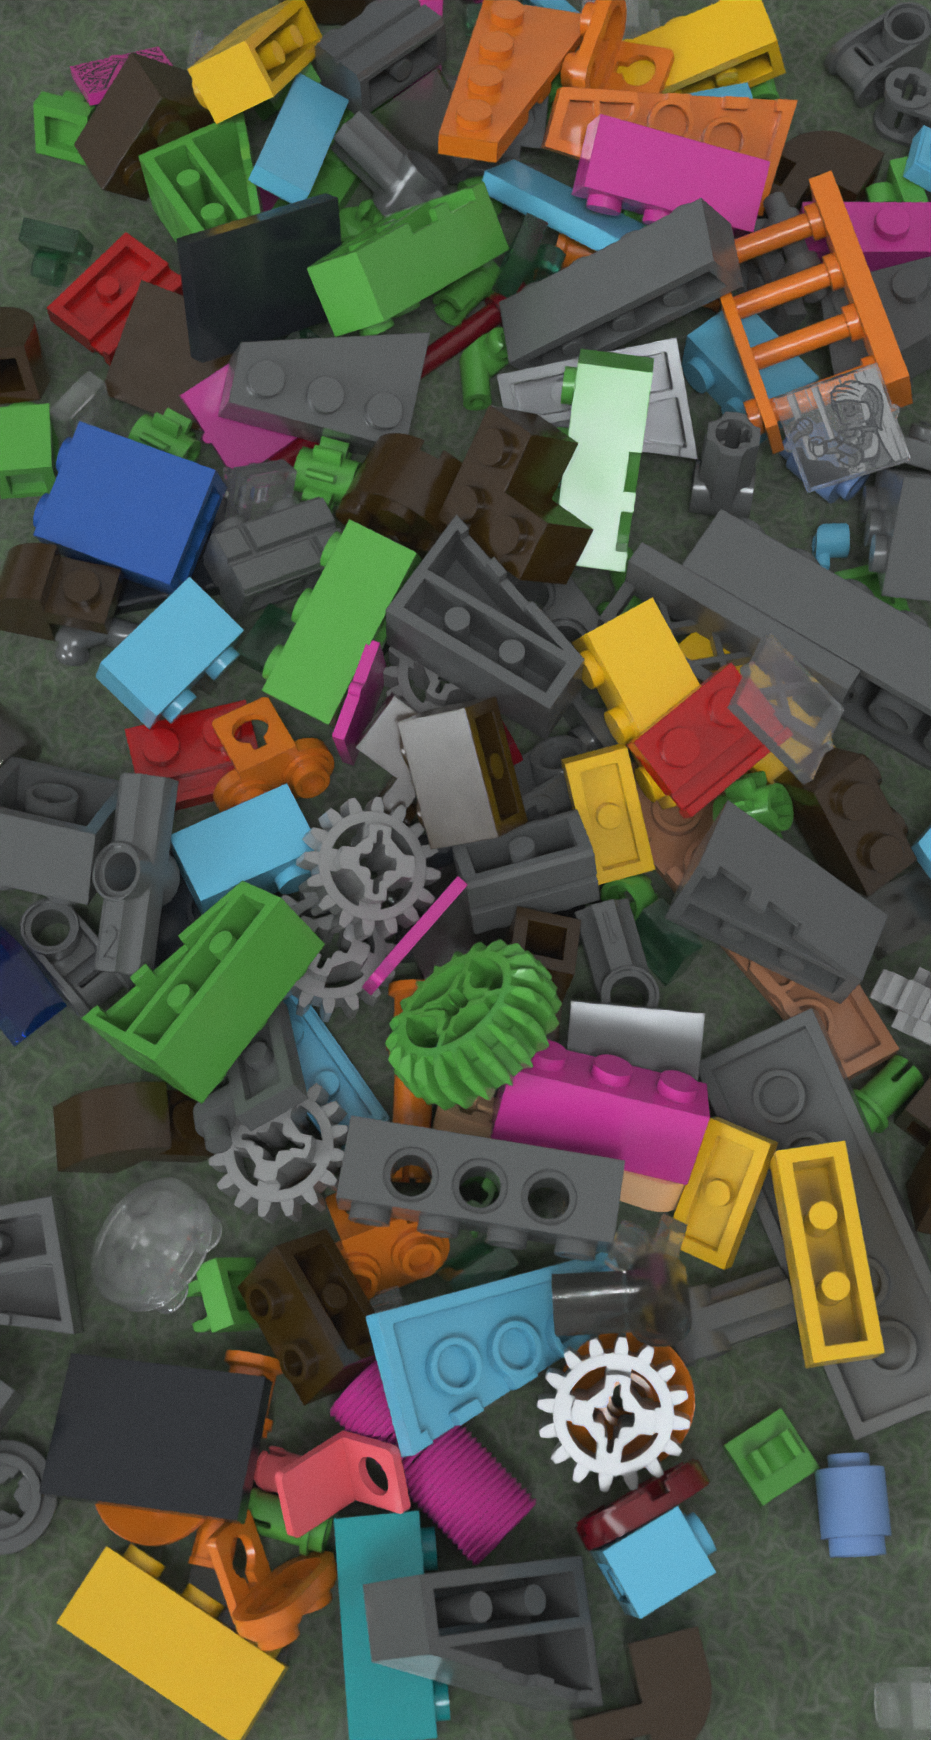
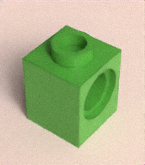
[0,401,59,499]

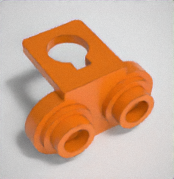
[561,0,675,94]
[212,697,334,813]
[325,1193,450,1300]
[207,1509,338,1651]

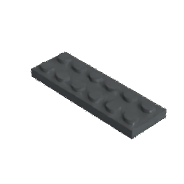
[699,1008,931,1440]

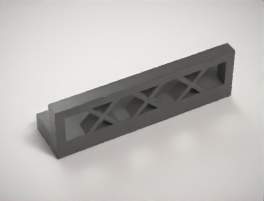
[597,542,861,753]

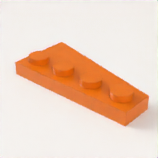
[438,0,583,163]
[541,87,798,217]

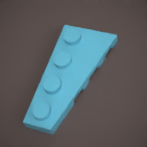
[365,1249,633,1457]

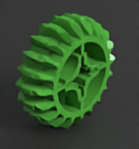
[385,939,562,1111]

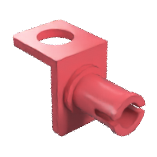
[254,1430,411,1538]

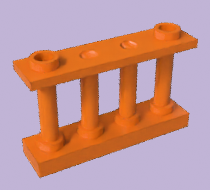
[718,170,913,454]

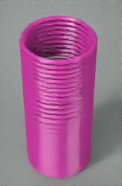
[330,1360,536,1565]

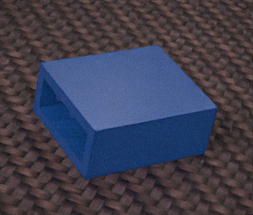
[33,421,227,595]

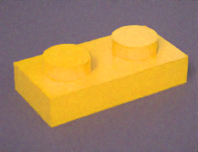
[560,743,655,885]
[664,1117,778,1270]

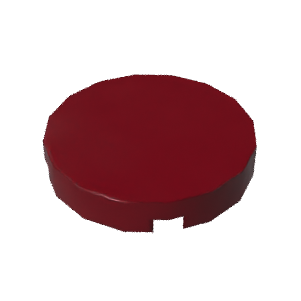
[574,1458,710,1551]

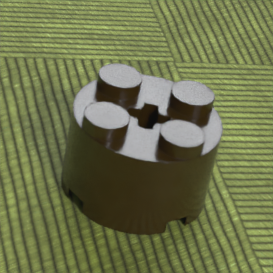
[335,433,462,560]

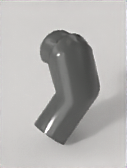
[55,617,140,666]

